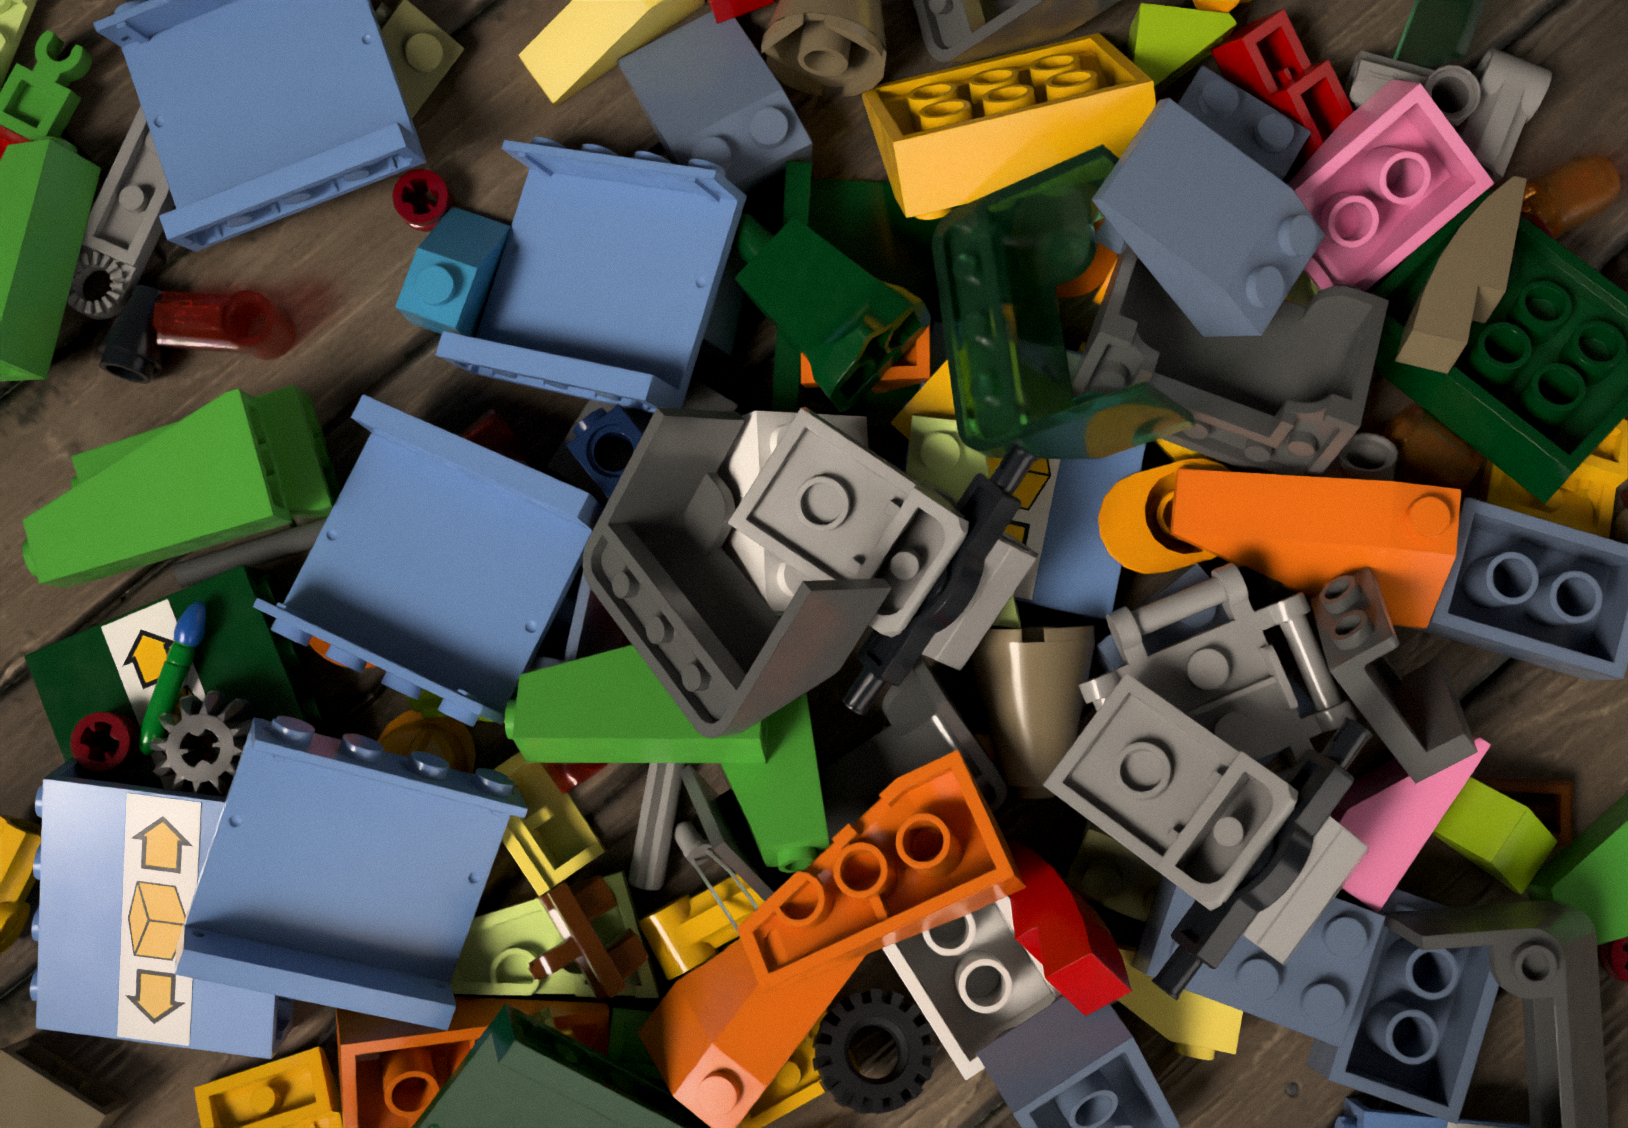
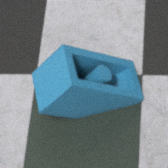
[395,206,511,337]

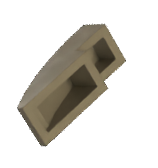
[1395,176,1527,374]

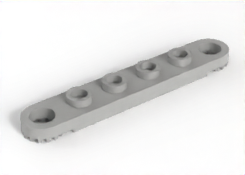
[67,105,175,320]

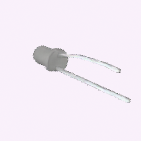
[672,821,758,936]

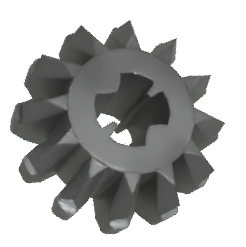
[148,691,264,797]

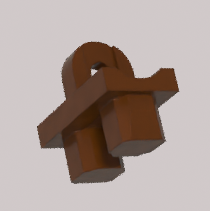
[528,875,649,1000]

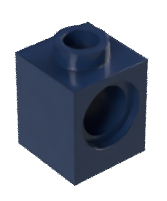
[566,404,643,499]

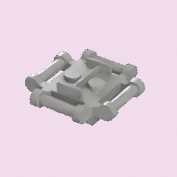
[1078,563,1358,780]

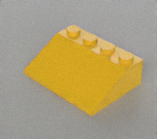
[862,33,1156,220]

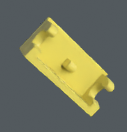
[493,752,607,897]

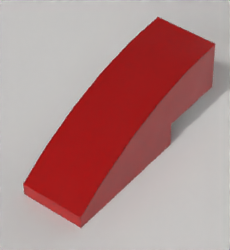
[1210,9,1354,171]
[1007,839,1132,1016]

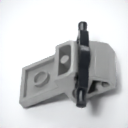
[728,407,1039,716]
[1043,673,1373,1000]

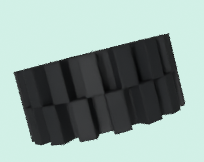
[812,989,936,1114]

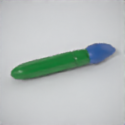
[138,600,206,756]

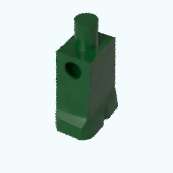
[731,213,931,412]

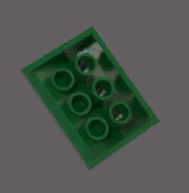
[1372,190,1628,504]

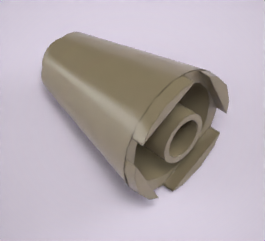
[761,0,887,97]
[970,624,1096,798]

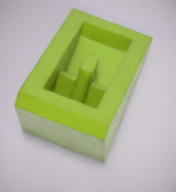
[1126,3,1237,99]
[1432,777,1558,895]

